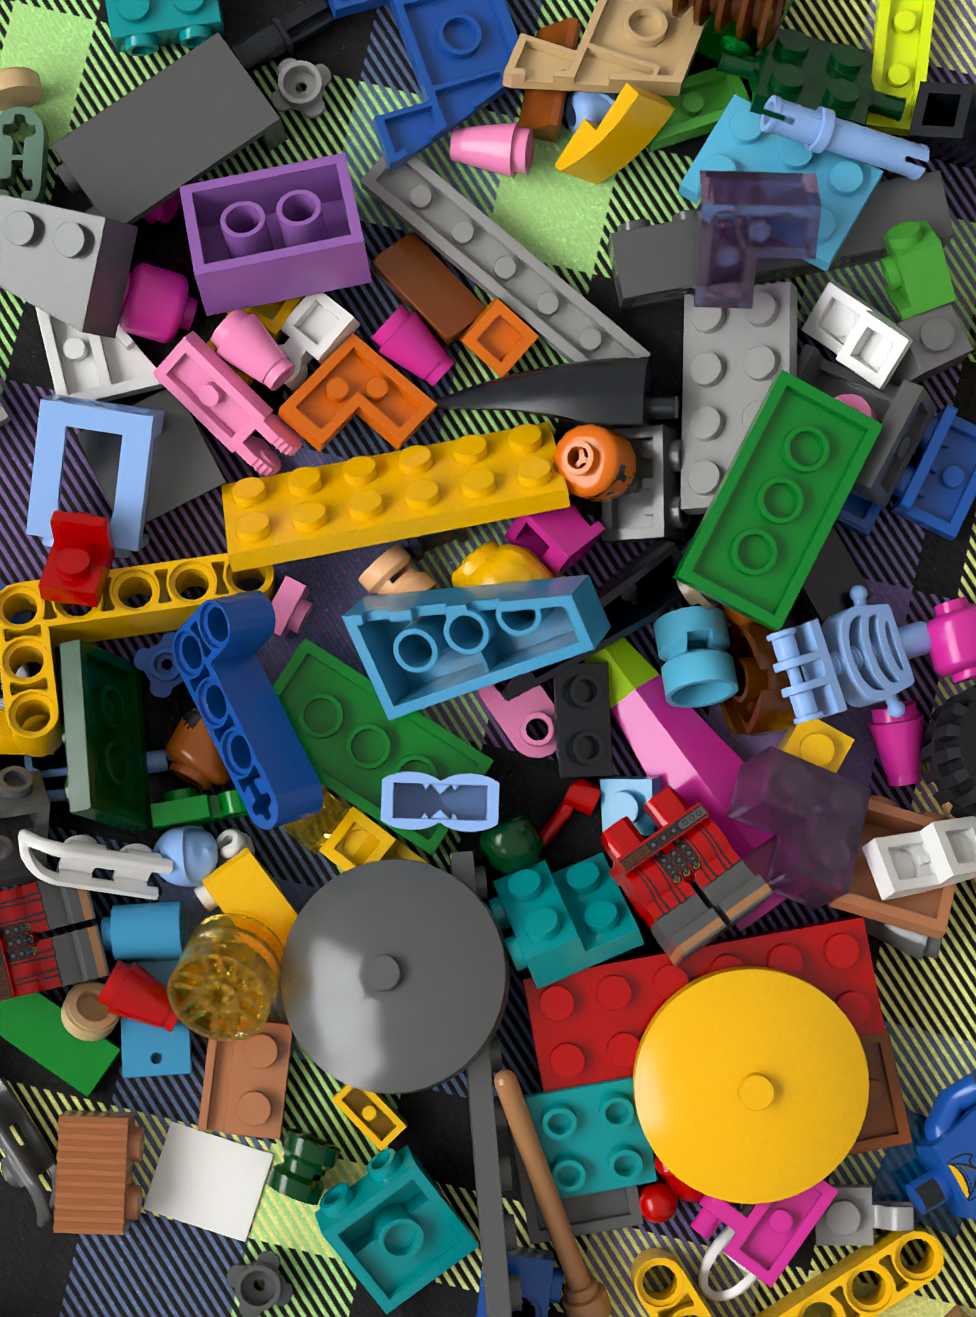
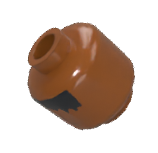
[165,708,231,791]

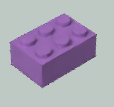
[179,153,372,316]

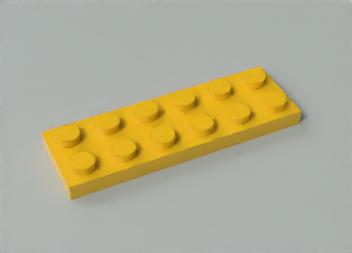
[221,422,570,572]

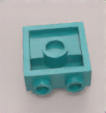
[105,0,226,56]
[488,852,644,989]
[315,1145,480,1314]

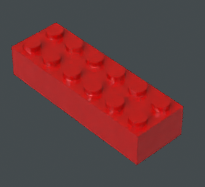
[522,915,886,1092]

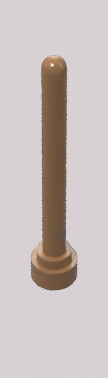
[494,1069,612,1317]

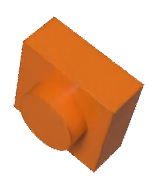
[459,297,539,377]

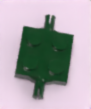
[717,28,906,126]

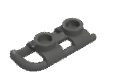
[0,1076,57,1227]

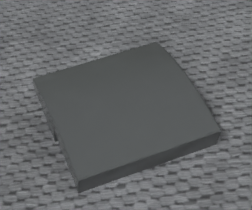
[76,388,227,525]

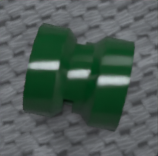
[266,1128,341,1205]

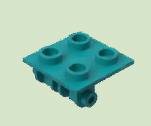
[525,1076,657,1199]

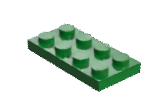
[673,370,884,632]
[273,638,494,856]

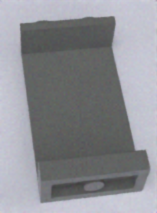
[52,33,288,225]

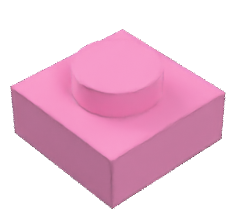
[272,575,313,641]

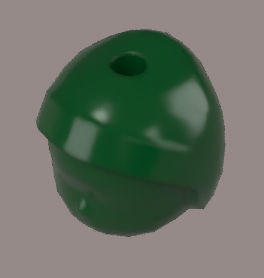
[480,813,544,876]

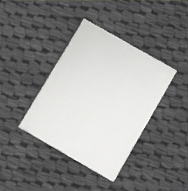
[143,1121,274,1242]

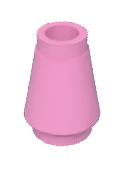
[450,122,534,178]
[211,309,295,391]

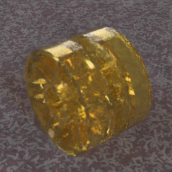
[167,913,284,1042]

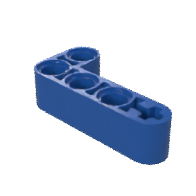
[172,590,323,830]

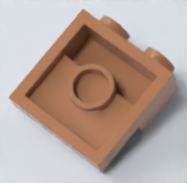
[829,795,956,940]

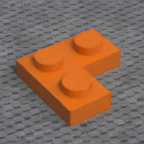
[278,333,437,452]

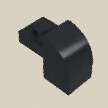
[908,81,976,169]

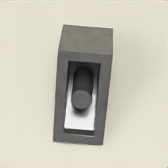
[837,303,974,387]

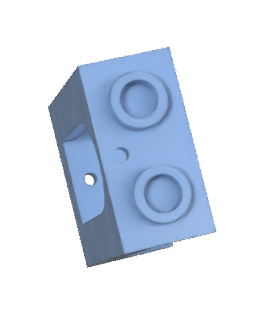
[26,394,165,558]

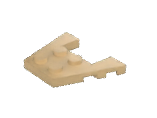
[503,0,711,96]

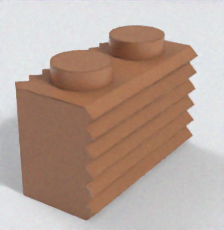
[53,1110,145,1235]

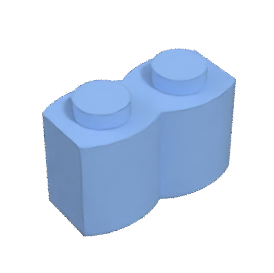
[381,772,499,832]

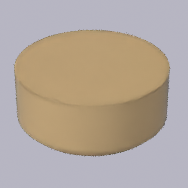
[0,67,43,111]
[61,981,120,1041]

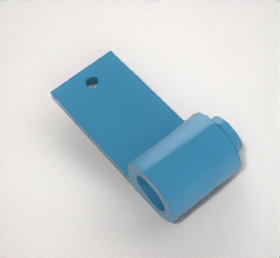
[101,900,192,1079]

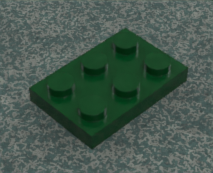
[58,639,152,833]

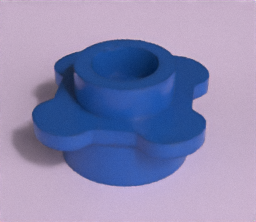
[134,631,184,698]

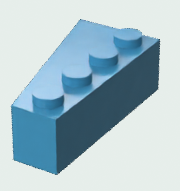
[342,575,611,720]

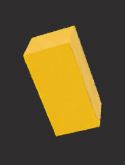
[332,1084,408,1152]

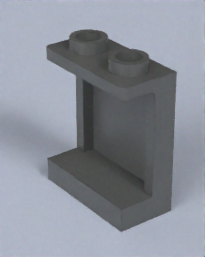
[797,344,937,507]

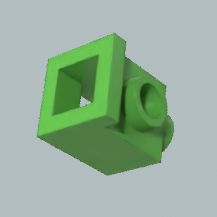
[880,219,957,320]

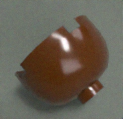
[720,622,805,736]

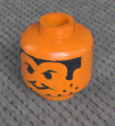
[553,424,636,502]

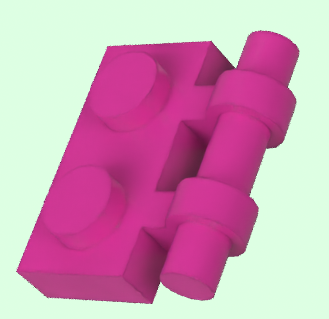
[690,1180,839,1287]

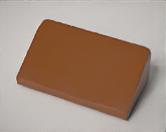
[519,17,581,142]
[371,231,486,349]

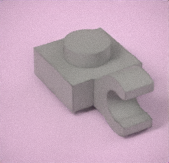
[815,1184,914,1246]

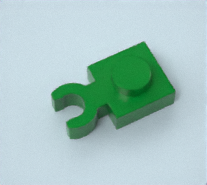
[150,788,249,833]

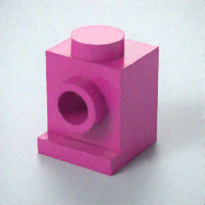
[505,502,606,578]

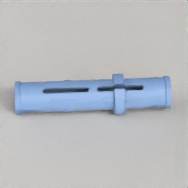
[760,95,930,180]

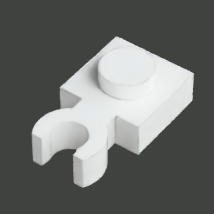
[279,292,361,391]

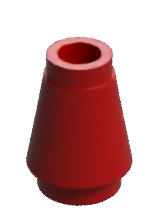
[97,960,187,1033]

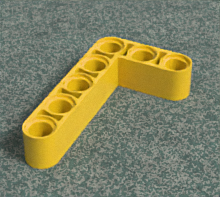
[0,553,276,757]
[631,1223,944,1317]

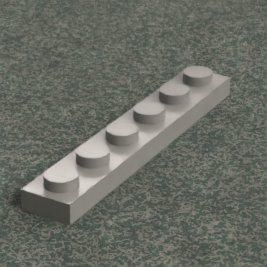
[360,156,651,363]

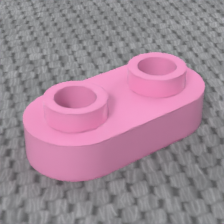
[478,684,556,759]

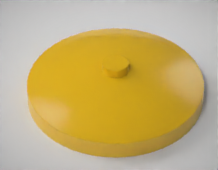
[633,966,869,1204]

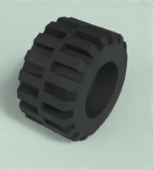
[920,684,976,818]

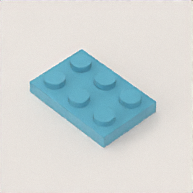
[678,94,883,272]

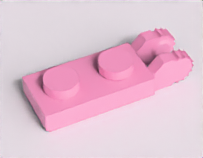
[153,331,303,477]

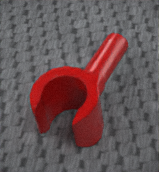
[539,779,601,847]

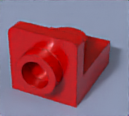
[38,511,115,608]

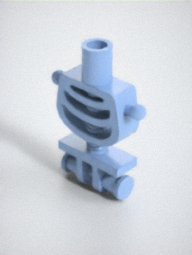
[766,585,931,725]

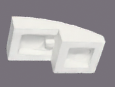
[801,282,913,389]
[862,816,976,901]

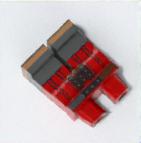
[600,786,774,968]
[0,880,110,1001]

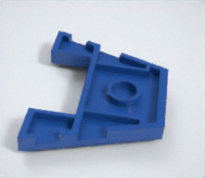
[328,0,519,171]

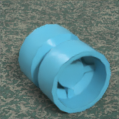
[653,606,738,708]

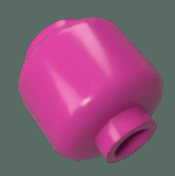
[119,263,198,343]
[927,597,976,684]

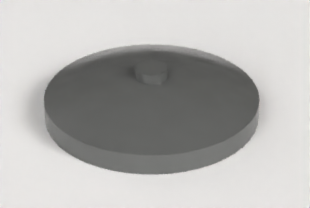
[280,859,510,1094]

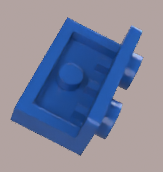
[891,404,976,541]

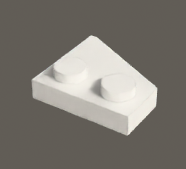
[35,307,165,402]

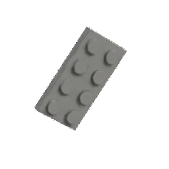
[680,281,798,515]

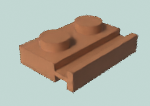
[198,1015,294,1140]

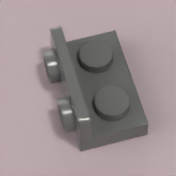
[601,425,691,544]

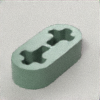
[0,106,49,204]

